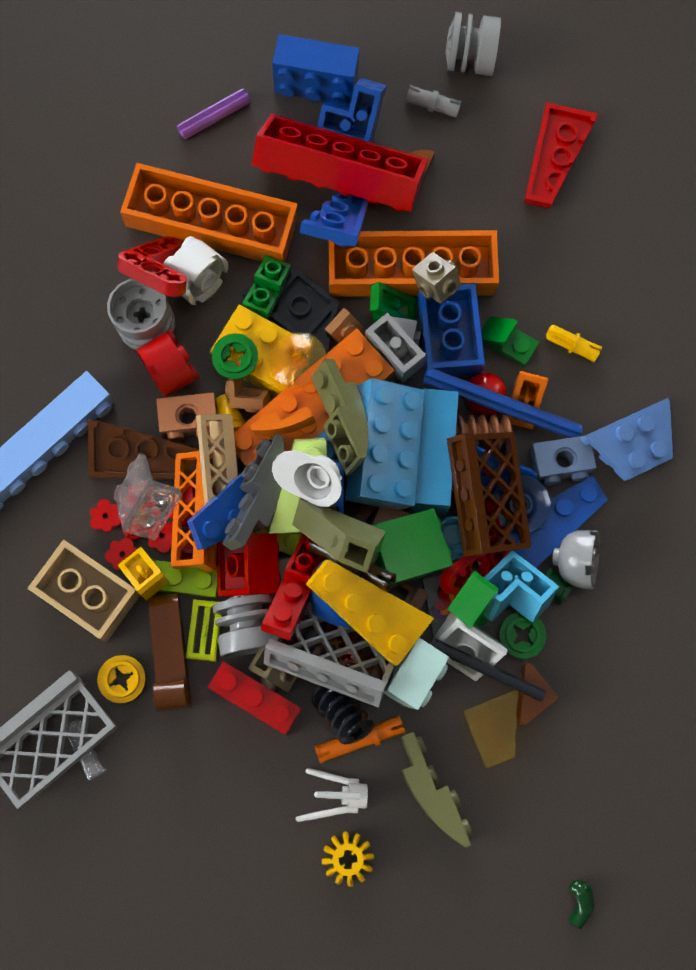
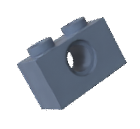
[529,436,597,486]

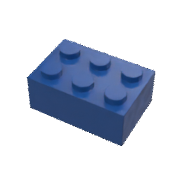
[272,34,360,103]
[417,283,485,377]

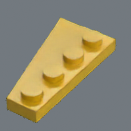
[306,560,434,666]

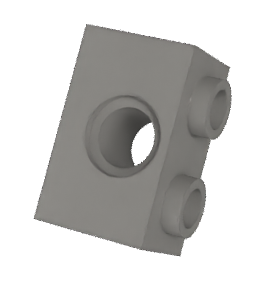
[365,312,426,383]

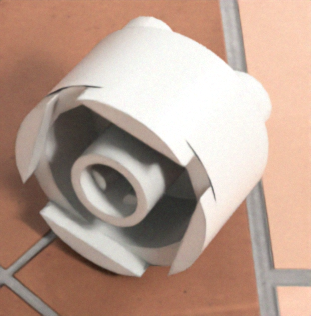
[163,236,228,305]

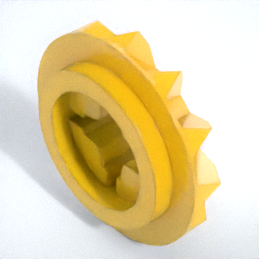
[97,655,146,704]

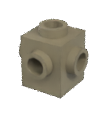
[412,252,462,304]
[248,646,297,693]

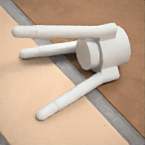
[296,768,368,822]

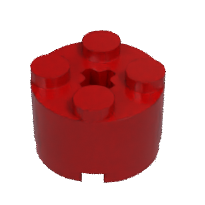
[136,329,200,398]

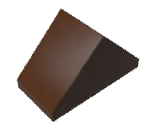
[516,663,559,726]

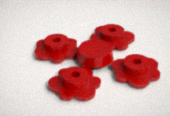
[89,482,173,571]

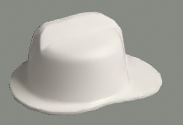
[272,450,342,507]

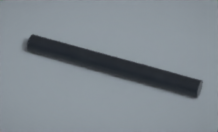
[432,639,546,702]

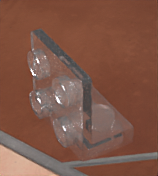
[114,453,182,540]

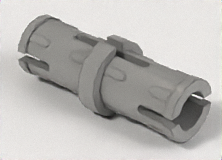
[405,85,461,118]

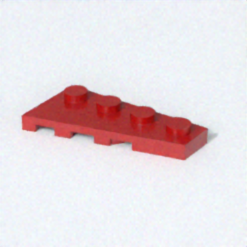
[523,102,598,209]

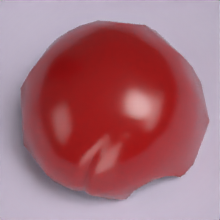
[465,372,507,418]

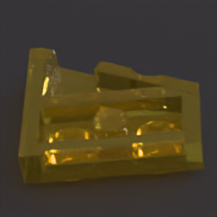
[462,690,518,768]

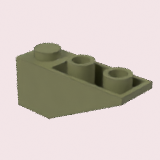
[292,498,386,573]

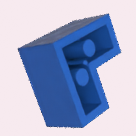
[317,78,387,142]

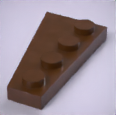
[88,419,199,479]

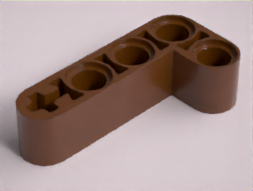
[148,593,191,713]

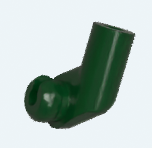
[568,879,595,930]

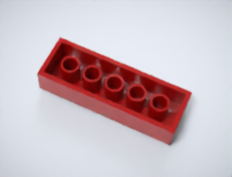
[251,113,428,212]

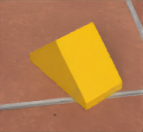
[118,547,170,601]

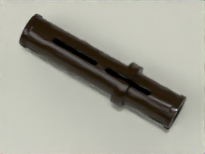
[309,542,397,592]

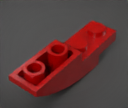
[261,534,326,641]

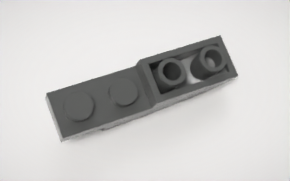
[222,433,285,550]

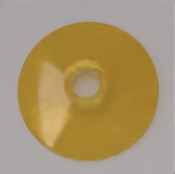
[269,333,326,388]

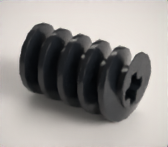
[311,685,374,745]

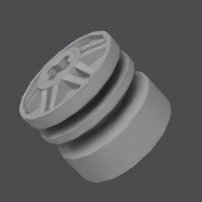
[445,12,501,77]
[107,278,176,350]
[212,594,282,657]

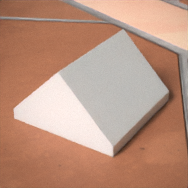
[430,612,508,681]

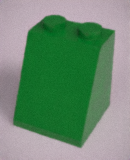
[372,508,453,588]

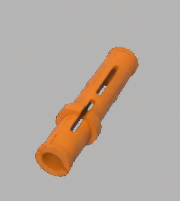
[314,715,406,764]

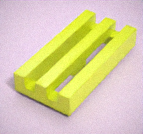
[186,599,222,662]

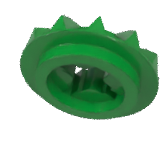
[212,333,259,380]
[499,612,547,659]

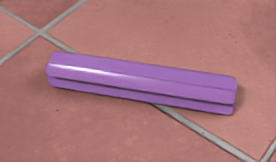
[177,89,250,139]

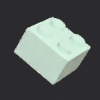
[384,638,449,710]

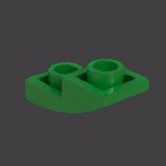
[242,255,291,320]

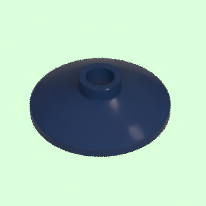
[493,475,551,534]

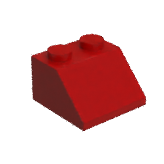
[216,533,281,597]

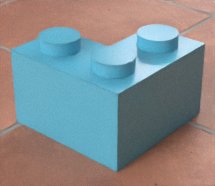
[484,550,559,623]

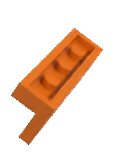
[171,451,217,572]

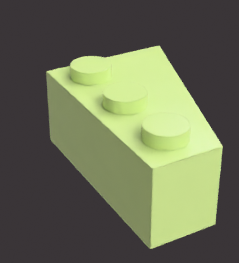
[268,438,329,534]

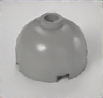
[553,530,600,590]

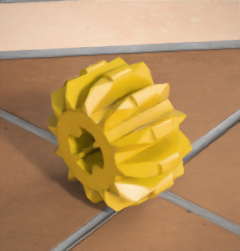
[322,831,374,887]

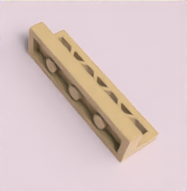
[196,414,238,505]

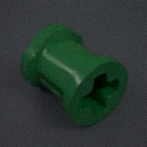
[544,567,573,605]

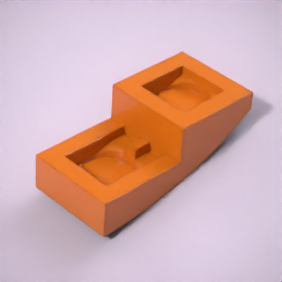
[250,406,316,436]

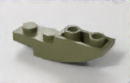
[311,359,369,475]
[401,732,473,848]

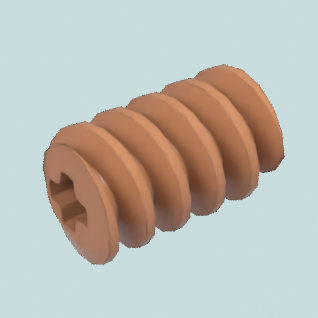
[456,415,513,451]

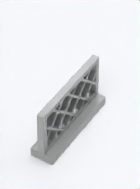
[263,603,395,708]
[0,670,117,810]

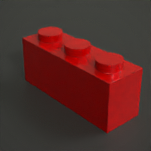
[207,661,302,736]

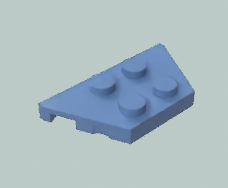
[580,398,673,481]

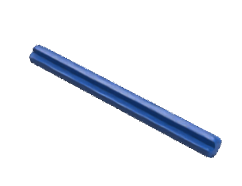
[423,368,583,438]

